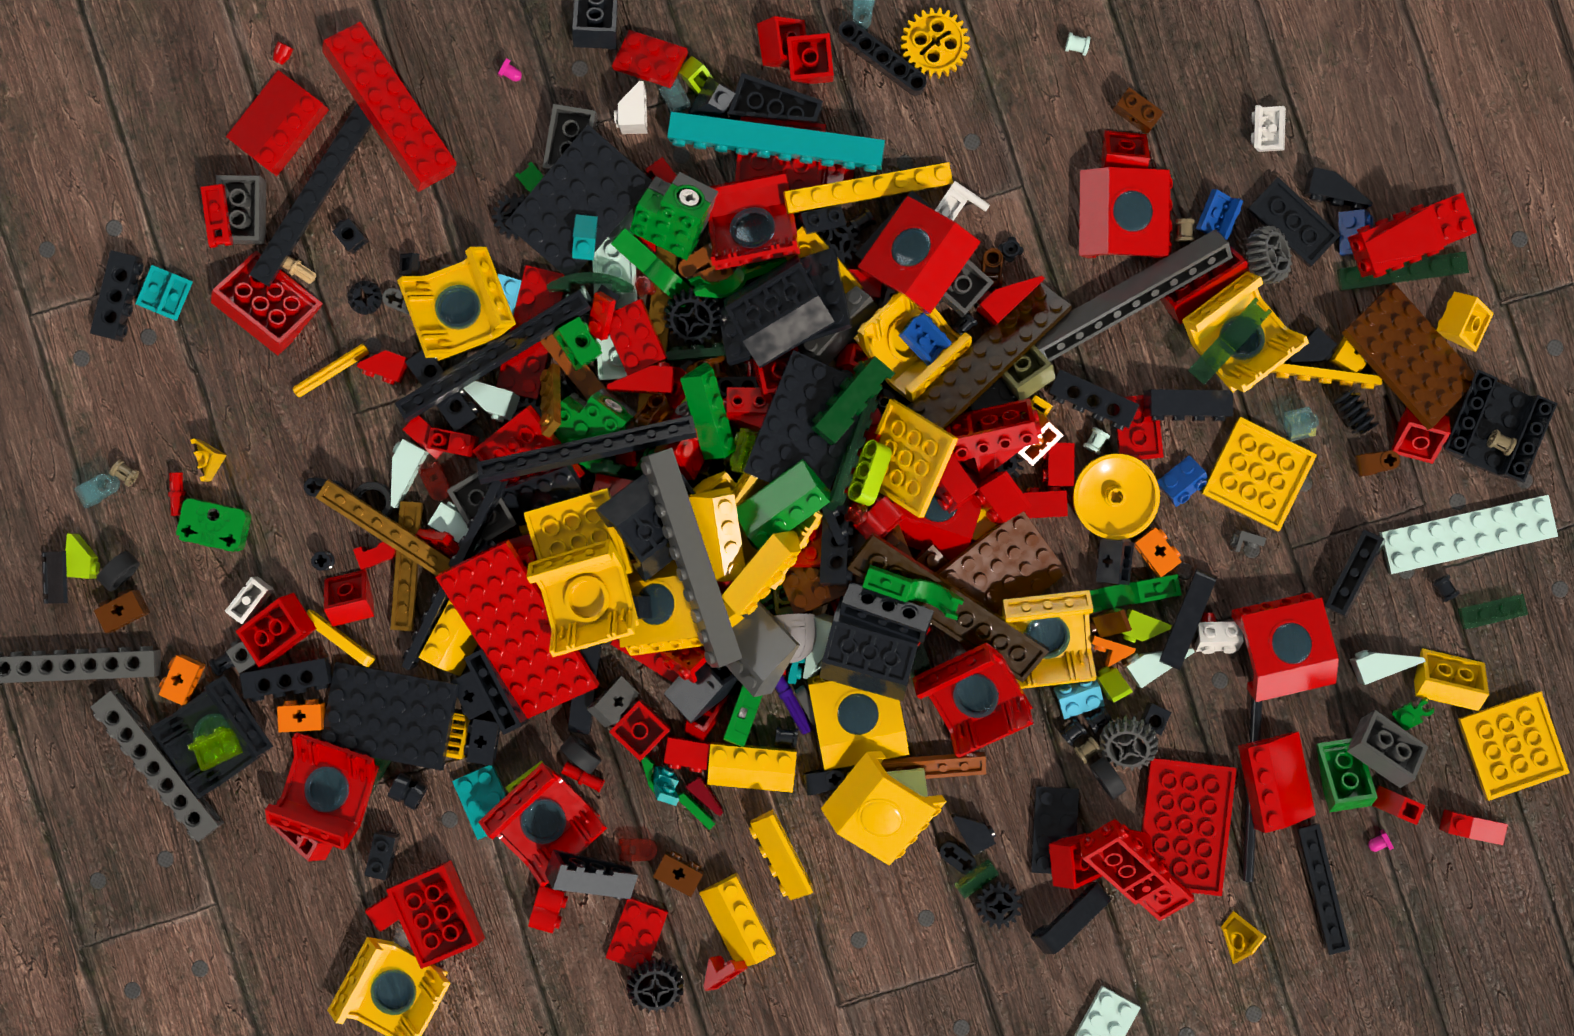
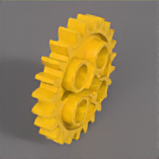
[901,8,970,79]

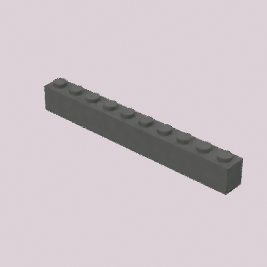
[1035,229,1233,361]
[641,448,742,668]

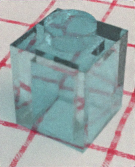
[659,79,691,113]
[1283,406,1319,442]

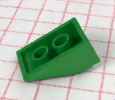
[1316,738,1378,812]

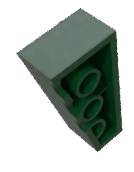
[811,356,895,445]

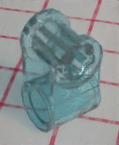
[852,0,875,30]
[74,474,120,508]

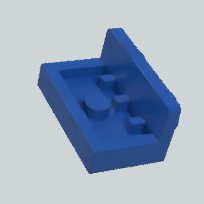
[1196,189,1243,240]
[1338,209,1373,256]
[898,313,952,366]
[1157,455,1208,507]

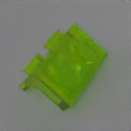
[730,428,758,474]
[187,726,243,771]

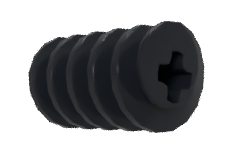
[1333,387,1379,435]

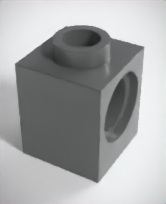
[226,639,257,673]

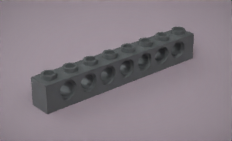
[0,646,161,683]
[90,689,224,842]

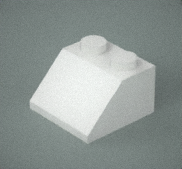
[614,81,648,134]

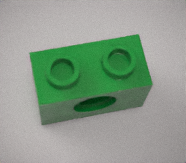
[553,317,602,371]

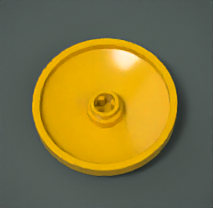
[1072,454,1160,540]

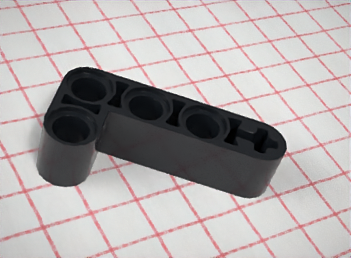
[1030,882,1111,954]

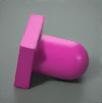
[498,58,522,82]
[1368,829,1394,852]

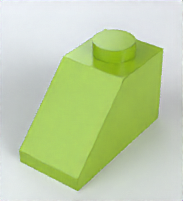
[679,56,714,96]
[65,533,100,579]
[1121,609,1172,643]
[1096,666,1133,702]

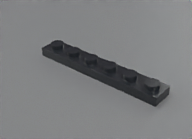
[1297,823,1350,955]

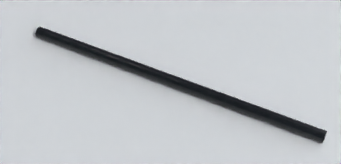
[1242,602,1262,882]

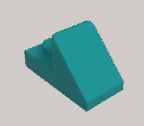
[572,214,598,260]

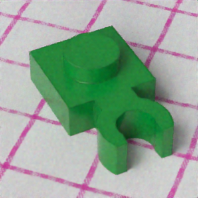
[1392,698,1435,731]

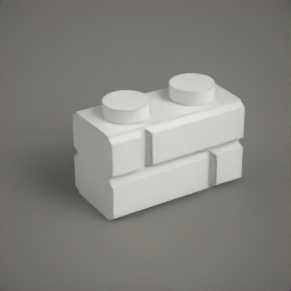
[225,576,274,624]

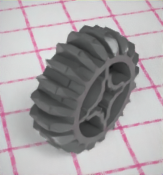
[1246,226,1292,284]
[1099,715,1158,771]

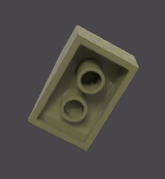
[1000,345,1056,401]

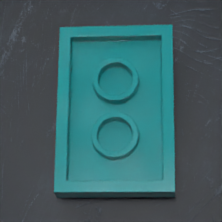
[452,765,507,840]

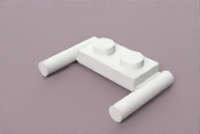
[919,181,990,239]

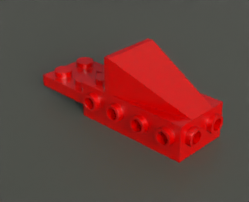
[1348,192,1477,278]
[723,387,774,437]
[945,398,1042,478]
[1080,819,1195,921]

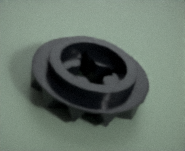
[348,281,382,315]

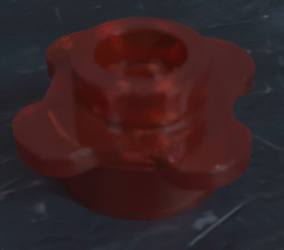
[635,276,656,297]
[844,503,868,525]

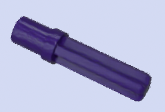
[775,675,812,735]

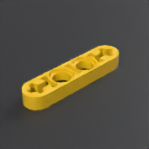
[307,609,376,668]

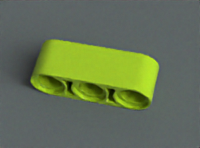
[848,440,892,506]

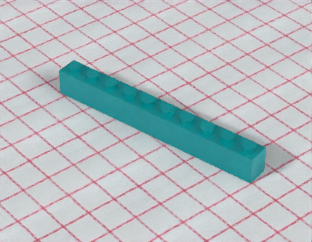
[667,112,885,172]

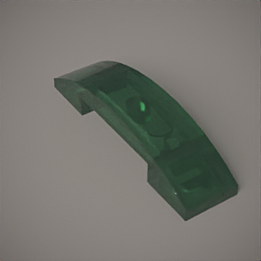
[547,272,635,293]

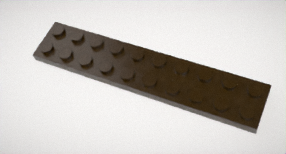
[907,283,1072,430]
[847,532,1049,683]

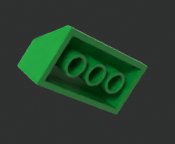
[680,363,736,459]
[736,459,830,550]

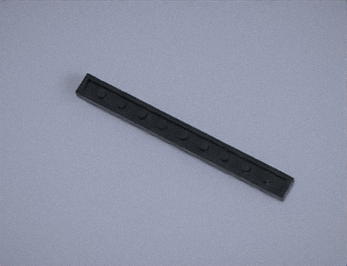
[249,104,372,287]
[395,290,591,422]
[477,415,697,484]
[401,479,509,671]

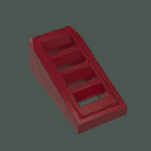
[685,776,724,816]

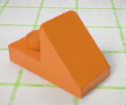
[1091,635,1136,667]

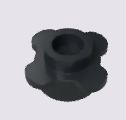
[998,237,1024,262]

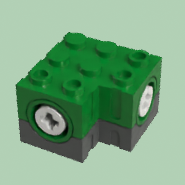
[630,172,718,260]
[554,388,637,473]

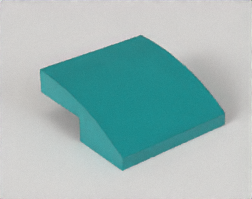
[135,265,193,321]

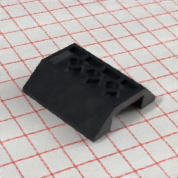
[723,255,835,368]
[1444,370,1558,483]
[595,473,696,582]
[819,595,919,701]

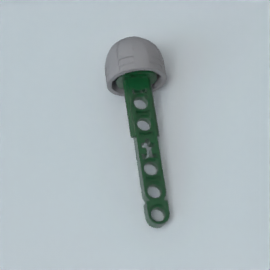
[772,584,816,663]

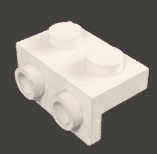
[1251,105,1286,152]
[1195,621,1243,654]

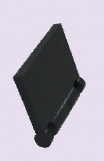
[42,551,68,604]

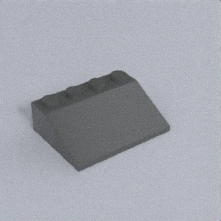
[725,601,800,697]

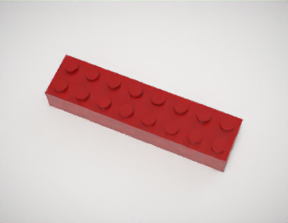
[322,21,457,192]

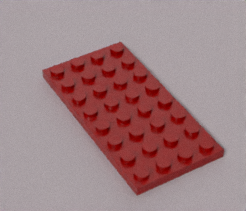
[435,539,600,719]

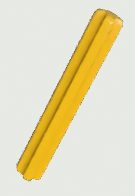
[293,344,369,397]

